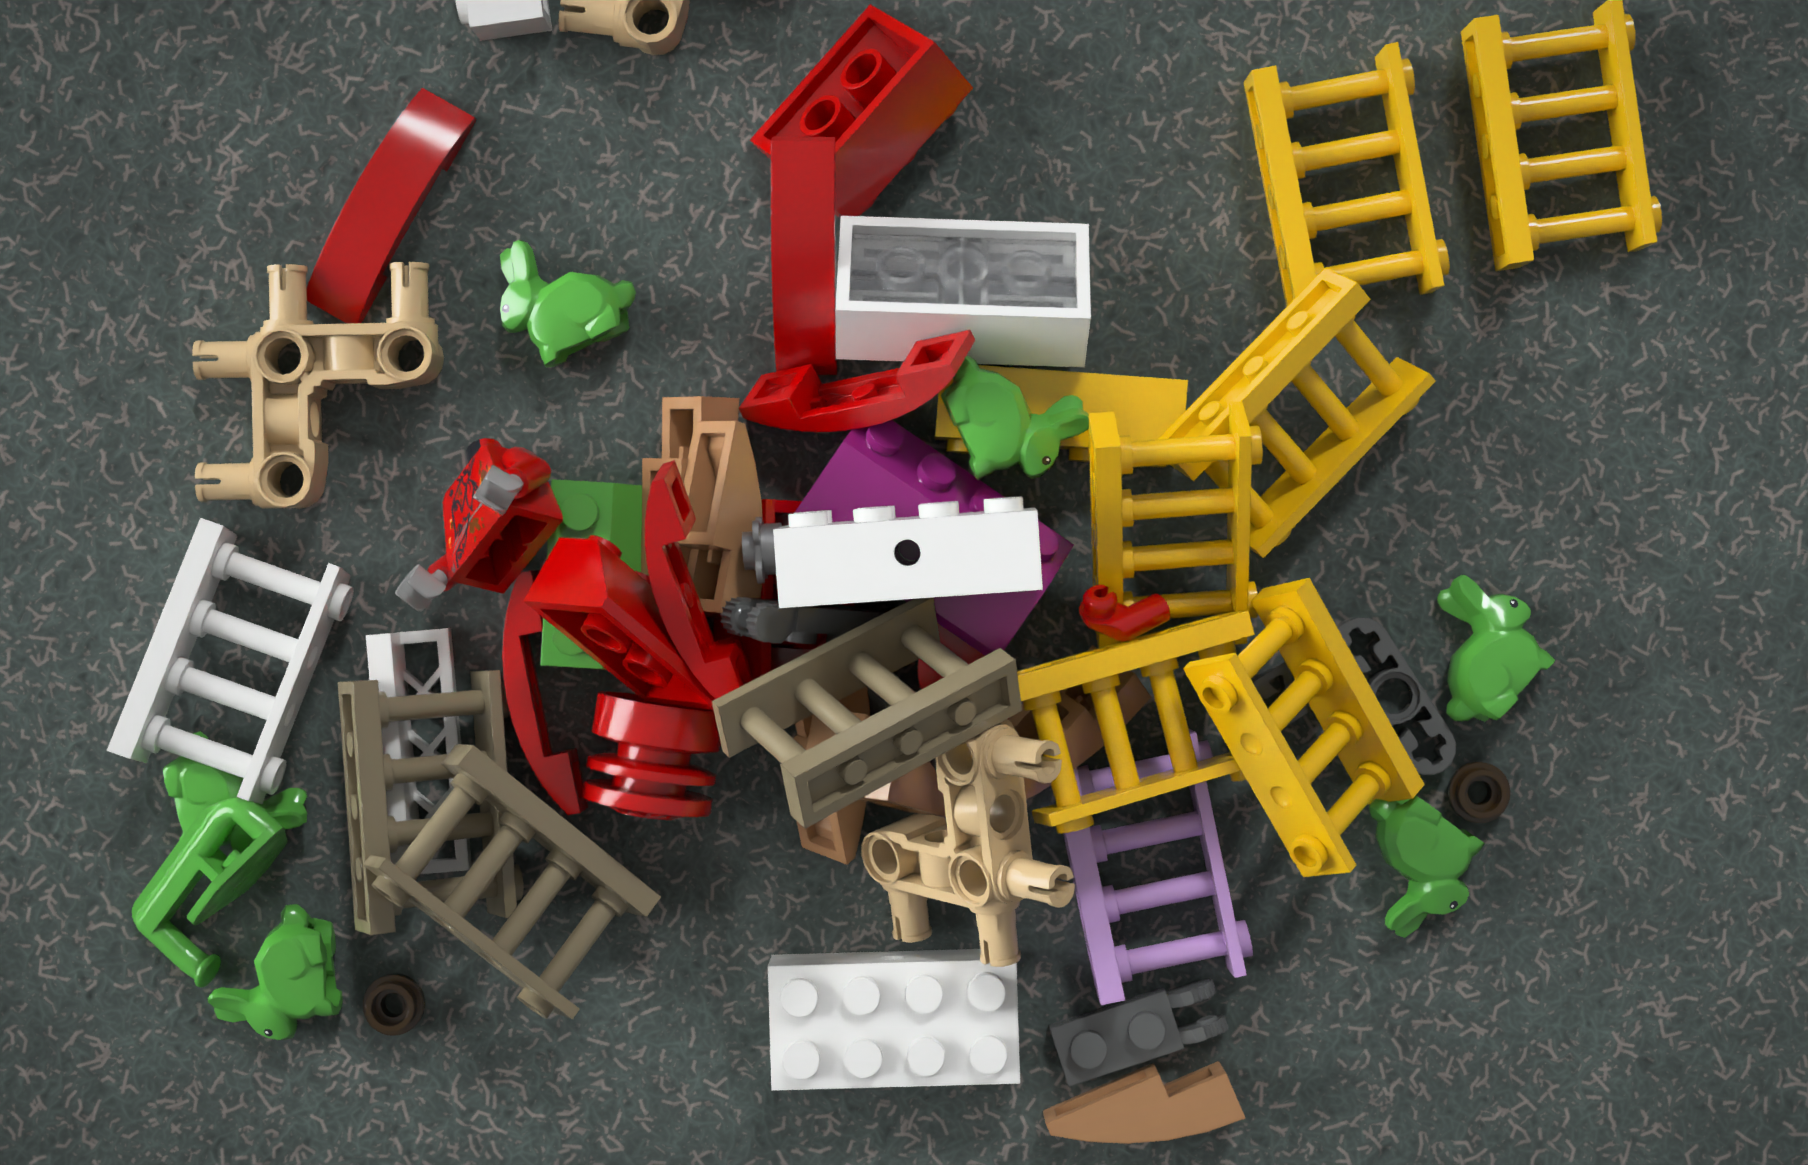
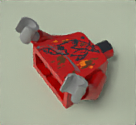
[395,438,563,612]

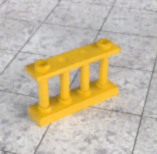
[1461,0,1662,271]
[1244,42,1450,307]
[1158,268,1436,558]
[1088,401,1263,648]
[1183,578,1425,877]
[1017,611,1255,834]

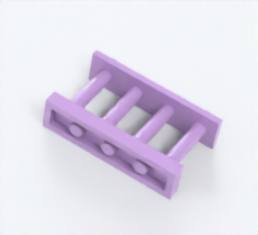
[1063,729,1253,1005]

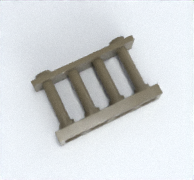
[712,598,1022,829]
[338,670,524,935]
[363,744,661,1019]

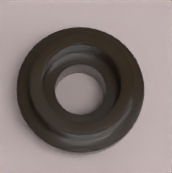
[1447,762,1510,823]
[363,973,425,1036]

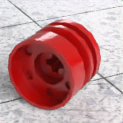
[582,691,721,820]

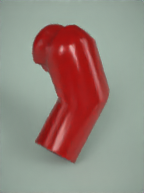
[1079,585,1171,642]

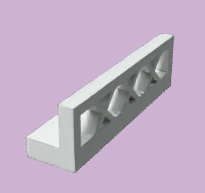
[366,628,472,874]

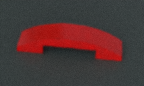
[306,88,477,324]
[771,137,837,375]
[738,330,975,432]
[645,460,755,699]
[502,570,588,815]

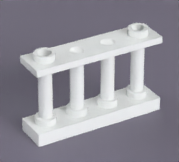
[107,518,354,804]

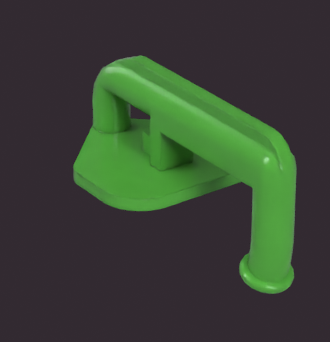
[132,797,288,988]

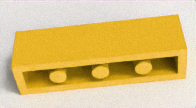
[935,365,1188,467]

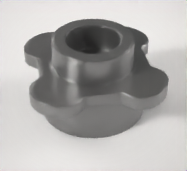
[742,516,782,584]

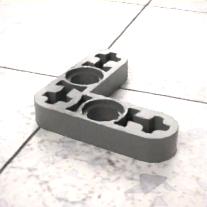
[1252,617,1456,775]

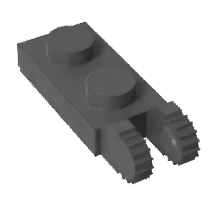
[720,597,884,644]
[1049,978,1229,1086]

